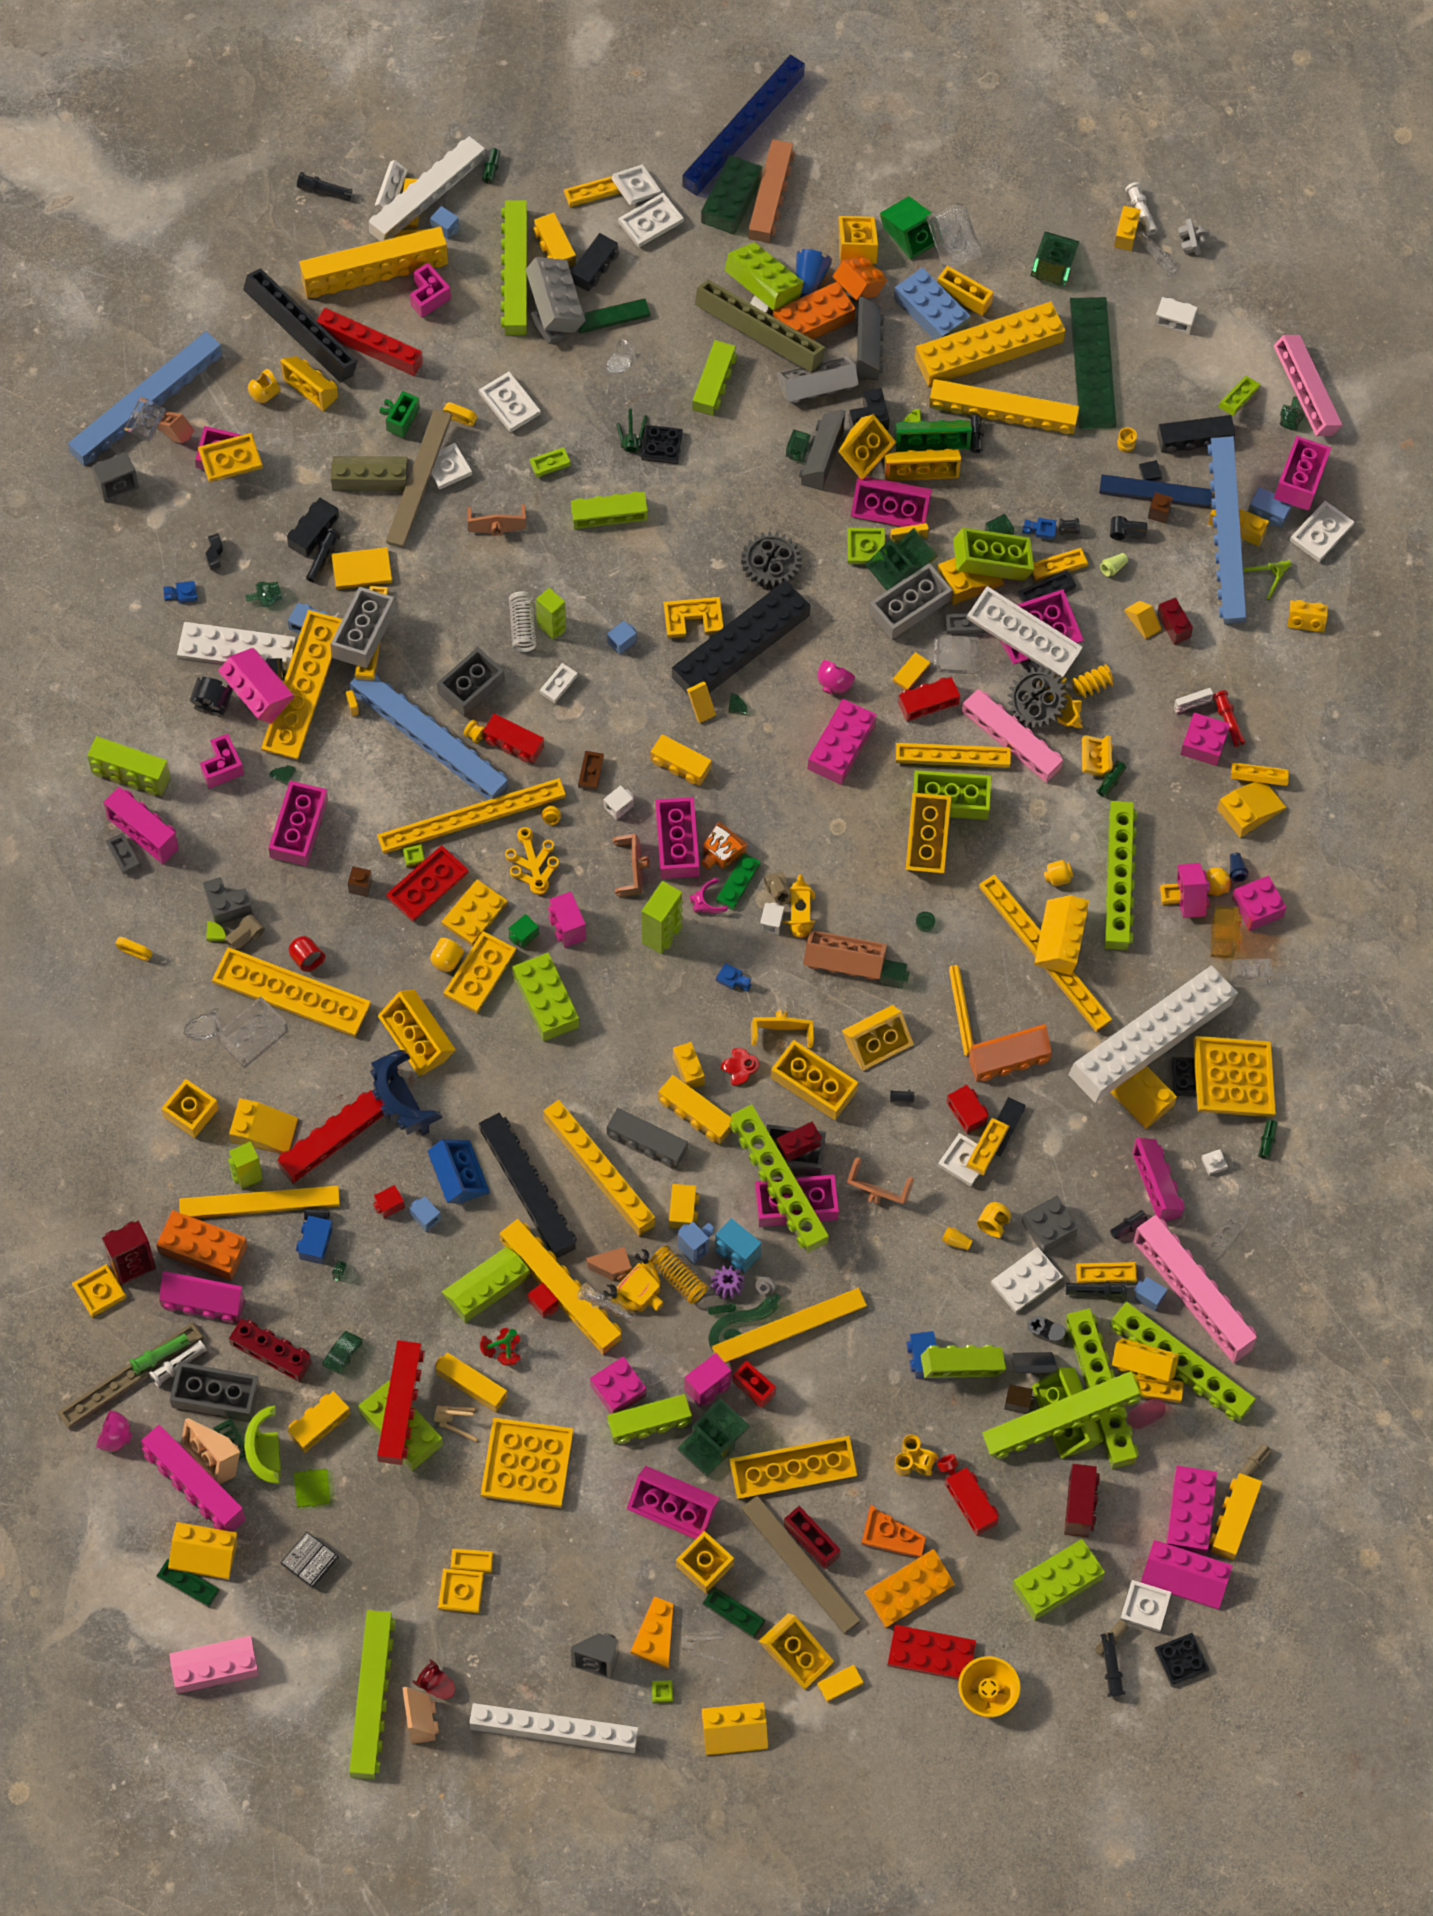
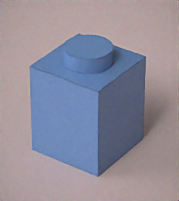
[430,206,459,239]
[607,621,637,655]
[409,1196,441,1232]
[1134,1277,1167,1311]

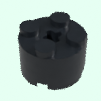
[190,677,233,717]

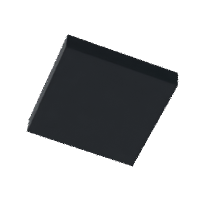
[1012,1352,1056,1373]

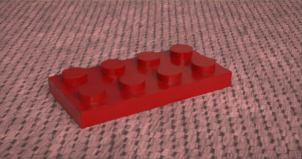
[386,845,469,922]
[887,1625,976,1680]

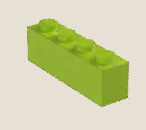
[692,340,738,416]
[571,491,648,529]
[921,1345,1006,1378]
[607,1394,692,1444]

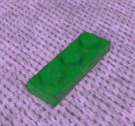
[716,853,761,910]

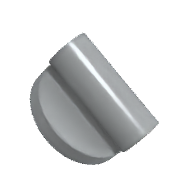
[755,1276,778,1296]

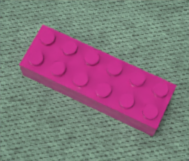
[141,1425,246,1532]

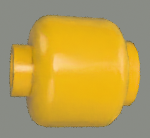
[1044,860,1074,887]

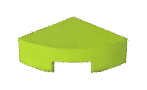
[904,409,921,422]
[206,921,226,941]

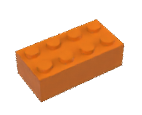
[773,282,855,340]
[156,1210,248,1281]

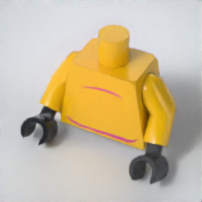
[603,1249,664,1312]

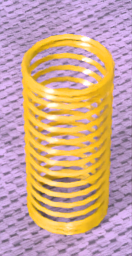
[650,1245,708,1304]

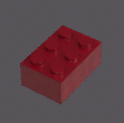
[1064,1464,1100,1537]

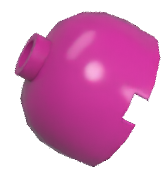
[817,660,855,695]
[96,1410,132,1452]

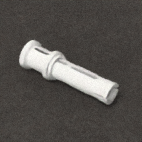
[1125,182,1157,235]
[148,1340,207,1388]

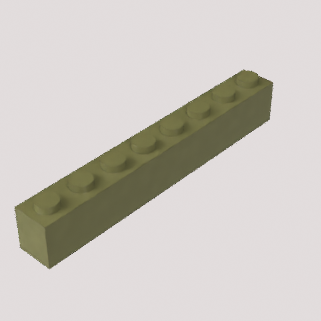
[695,279,825,372]

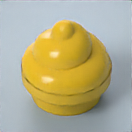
[542,806,561,825]

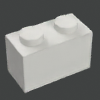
[1154,297,1197,334]

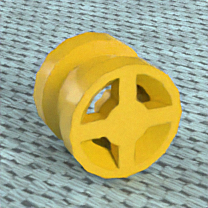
[463,719,485,744]

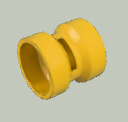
[1117,427,1137,453]

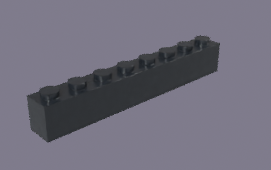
[243,268,358,383]
[479,1112,577,1259]

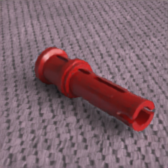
[1212,690,1246,747]

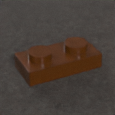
[578,751,604,791]

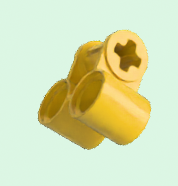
[894,1434,938,1476]

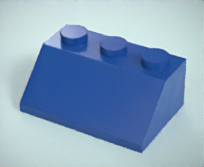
[428,1139,490,1203]

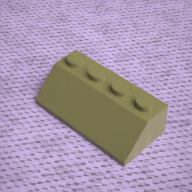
[331,456,408,491]

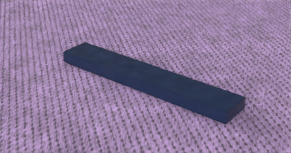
[1099,474,1212,509]

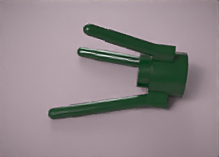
[616,408,648,452]

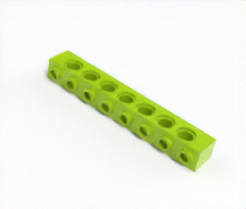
[1104,801,1137,950]
[729,1104,829,1253]
[1110,1301,1256,1423]
[1065,1308,1139,1469]

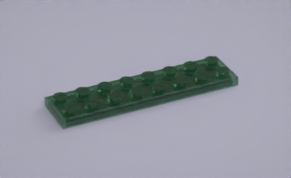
[1069,297,1116,429]

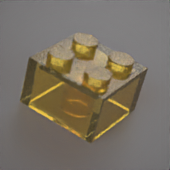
[1210,906,1242,959]

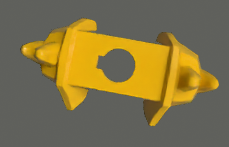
[1039,678,1083,728]
[782,874,815,938]

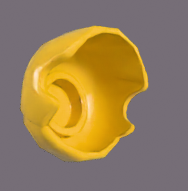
[1206,867,1232,897]

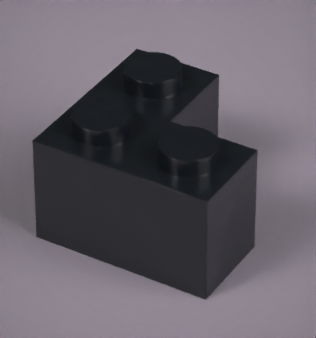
[849,388,890,431]

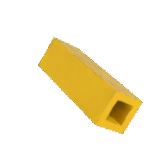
[435,1352,508,1413]

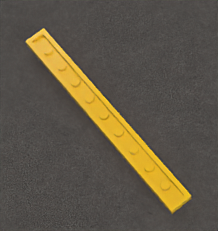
[377,778,566,854]
[979,874,1112,1032]

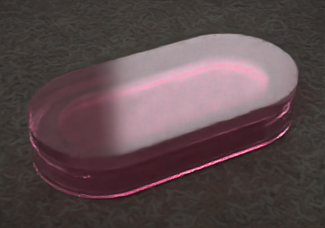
[1127,1398,1166,1429]

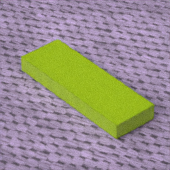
[1218,375,1261,416]

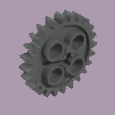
[741,531,802,589]
[1007,667,1069,729]

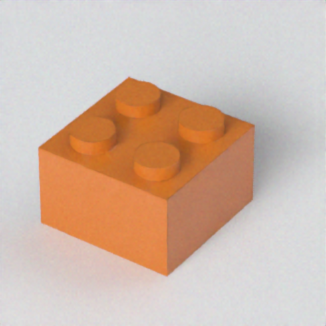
[832,256,888,300]

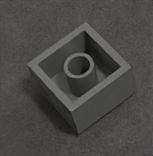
[92,452,139,502]
[1022,1195,1078,1254]

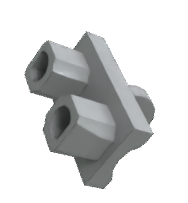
[1178,218,1210,256]

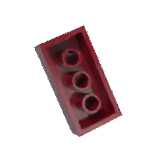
[102,1220,157,1285]

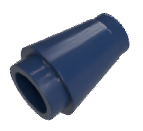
[1229,852,1249,882]

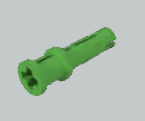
[129,1333,190,1375]

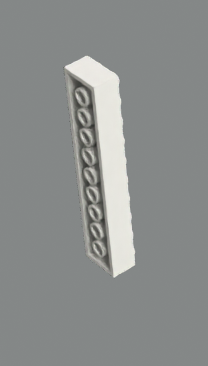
[1068,965,1238,1103]

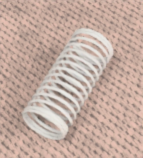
[509,591,536,652]

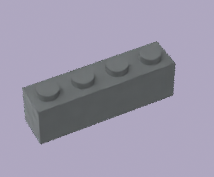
[606,1107,688,1168]

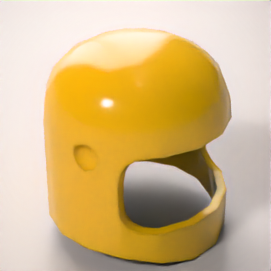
[247,369,281,403]
[430,937,464,972]
[977,1202,1011,1238]

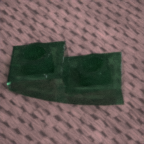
[322,1330,362,1374]

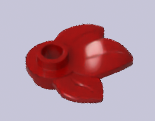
[720,1048,759,1086]

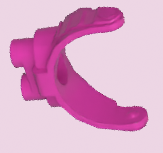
[689,878,728,914]

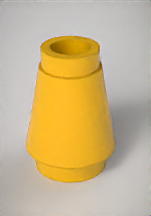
[941,1226,973,1251]

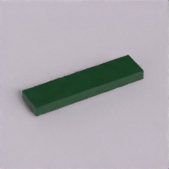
[579,298,650,333]

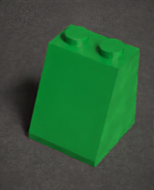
[880,196,940,260]

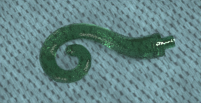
[708,1293,782,1352]

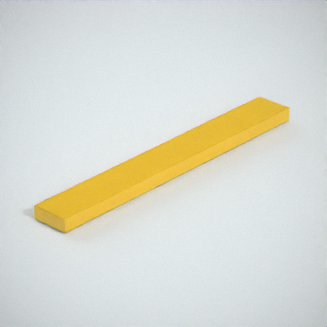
[179,1186,340,1218]
[712,1287,867,1364]

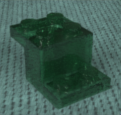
[865,528,939,591]
[677,1399,750,1477]

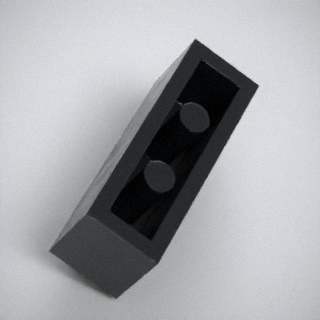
[571,233,619,292]
[287,498,339,558]

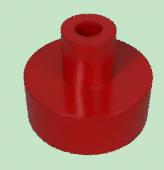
[937,1454,959,1475]

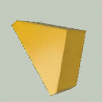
[1124,601,1161,639]

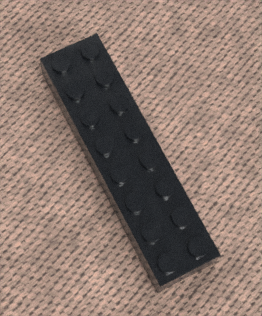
[672,580,811,694]

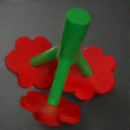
[480,1328,521,1366]

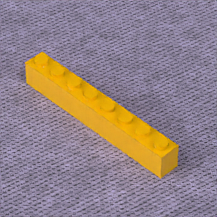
[929,379,1079,434]
[543,1100,655,1237]
[499,1219,622,1355]

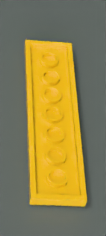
[261,610,343,761]
[212,947,371,1038]

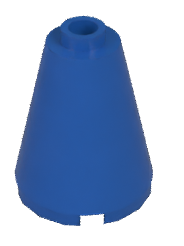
[796,249,832,298]

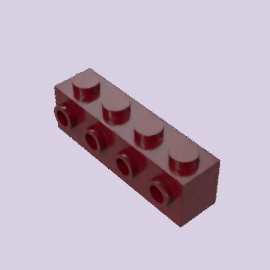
[229,1318,312,1382]

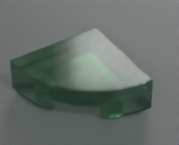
[728,693,747,715]
[269,765,296,785]
[332,1260,347,1281]
[707,1303,736,1315]

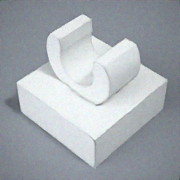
[1201,1149,1228,1175]

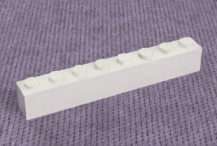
[369,136,485,241]
[469,1703,638,1754]

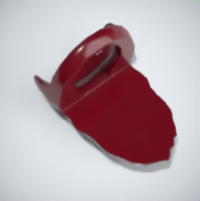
[412,1659,455,1699]

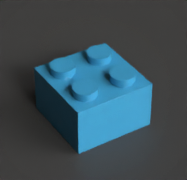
[715,1218,761,1273]

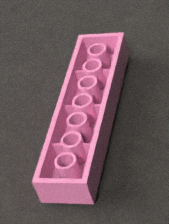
[1133,1215,1257,1364]

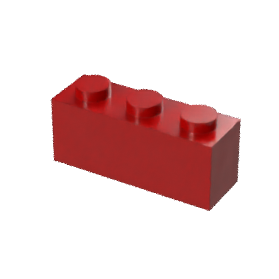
[898,677,960,722]
[483,713,544,764]
[945,1467,999,1536]

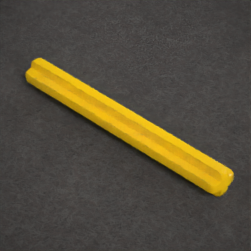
[949,965,974,1056]

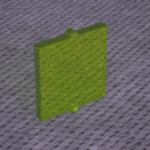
[293,1468,331,1508]

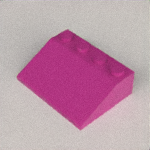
[999,589,1084,665]

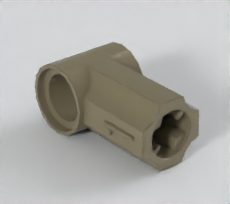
[764,871,791,905]
[224,914,265,950]

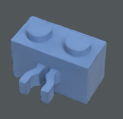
[678,1222,714,1265]

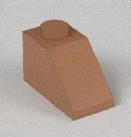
[153,412,195,443]
[586,1247,632,1281]

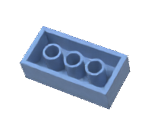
[894,267,970,340]

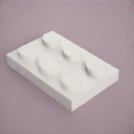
[618,193,684,248]
[479,372,541,433]
[1290,501,1354,562]
[991,1247,1063,1313]

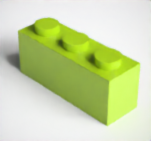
[536,588,566,640]
[227,1141,263,1190]

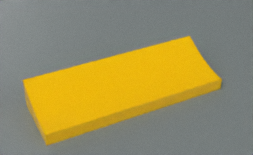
[728,1436,857,1499]

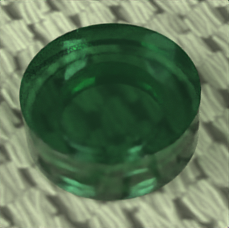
[916,911,935,932]

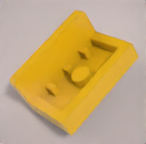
[1287,600,1328,633]
[1082,735,1113,777]

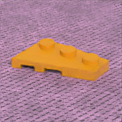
[630,1596,673,1669]

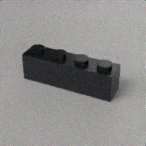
[1157,415,1236,453]

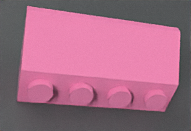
[170,1636,259,1694]

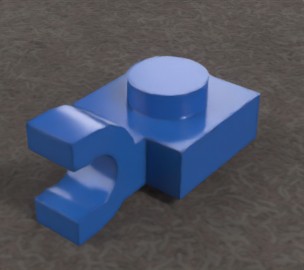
[1022,518,1057,540]
[163,581,197,603]
[716,963,752,992]

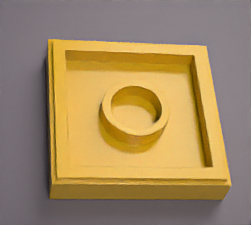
[72,1264,127,1318]
[438,1568,484,1614]

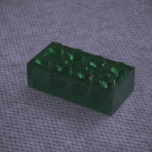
[701,155,763,235]

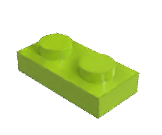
[529,447,571,478]

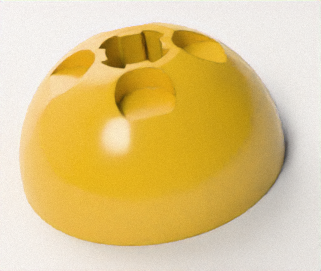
[958,1656,1020,1718]

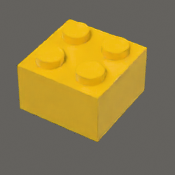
[161,1079,219,1139]
[676,1531,734,1594]

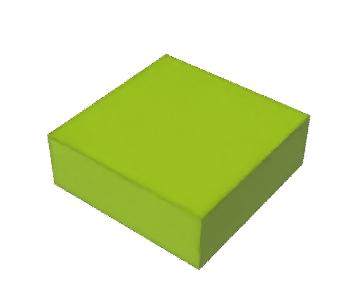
[403,844,425,868]
[651,1680,673,1703]

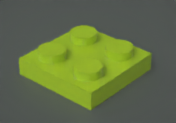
[847,528,885,564]

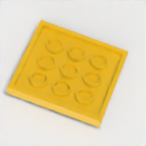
[1193,1036,1276,1117]
[480,1418,574,1508]

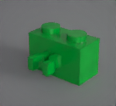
[379,391,420,438]

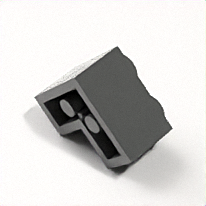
[203,877,253,924]

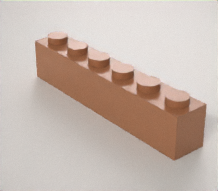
[748,139,796,243]

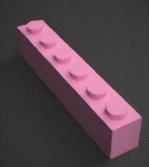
[1274,335,1343,436]
[962,689,1063,783]

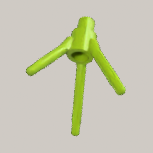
[1243,560,1292,600]

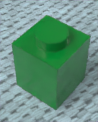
[508,913,539,948]

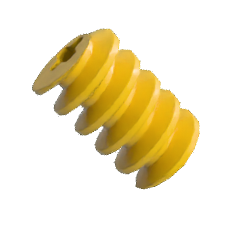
[1071,664,1113,699]

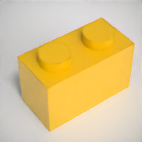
[1114,206,1141,251]
[673,1042,705,1089]
[669,1184,700,1229]

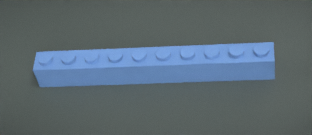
[68,331,222,466]
[1208,436,1246,624]
[350,673,508,800]

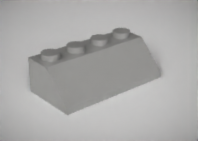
[776,356,859,403]

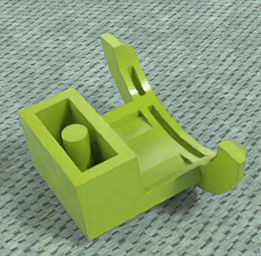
[244,1405,281,1484]

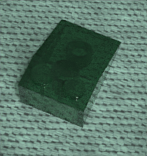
[1030,231,1079,286]

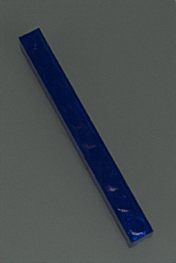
[682,54,805,196]

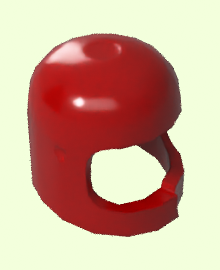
[288,936,326,972]

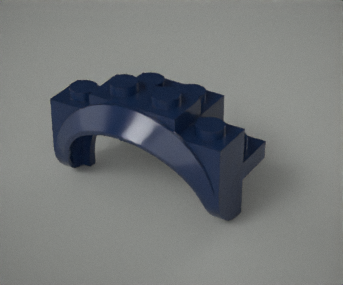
[370,1050,443,1136]

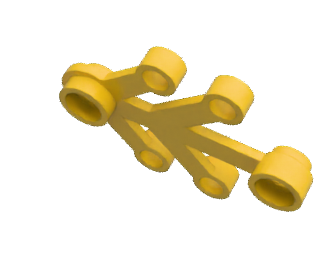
[505,827,559,895]

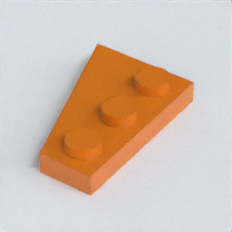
[861,1504,926,1558]

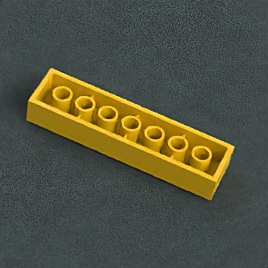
[299,226,448,299]
[914,301,1065,387]

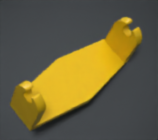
[751,1010,814,1048]

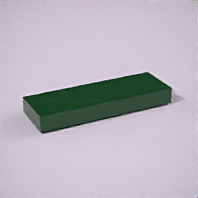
[156,1559,220,1608]
[703,1586,765,1639]

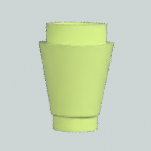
[1100,553,1128,577]

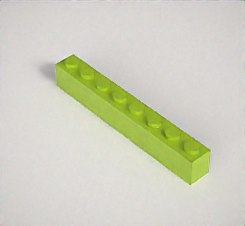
[501,200,527,335]
[982,1371,1144,1459]
[349,1610,396,1780]

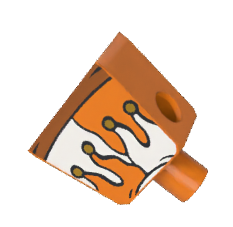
[701,821,747,869]

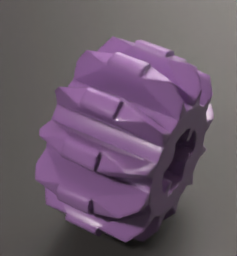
[711,1265,745,1299]

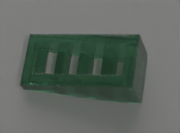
[213,1418,246,1460]

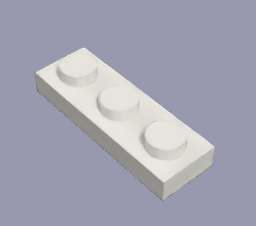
[375,160,408,211]

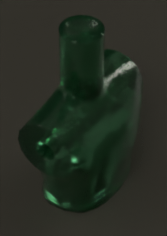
[1280,396,1305,430]
[245,581,282,607]

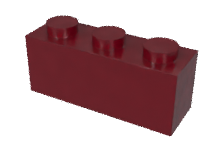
[784,1505,841,1570]

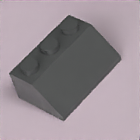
[571,1633,619,1679]

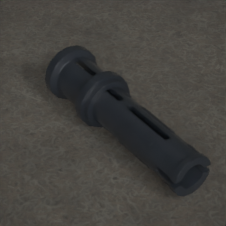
[297,172,353,200]
[306,528,341,583]
[1066,1281,1126,1299]
[1100,1632,1126,1697]

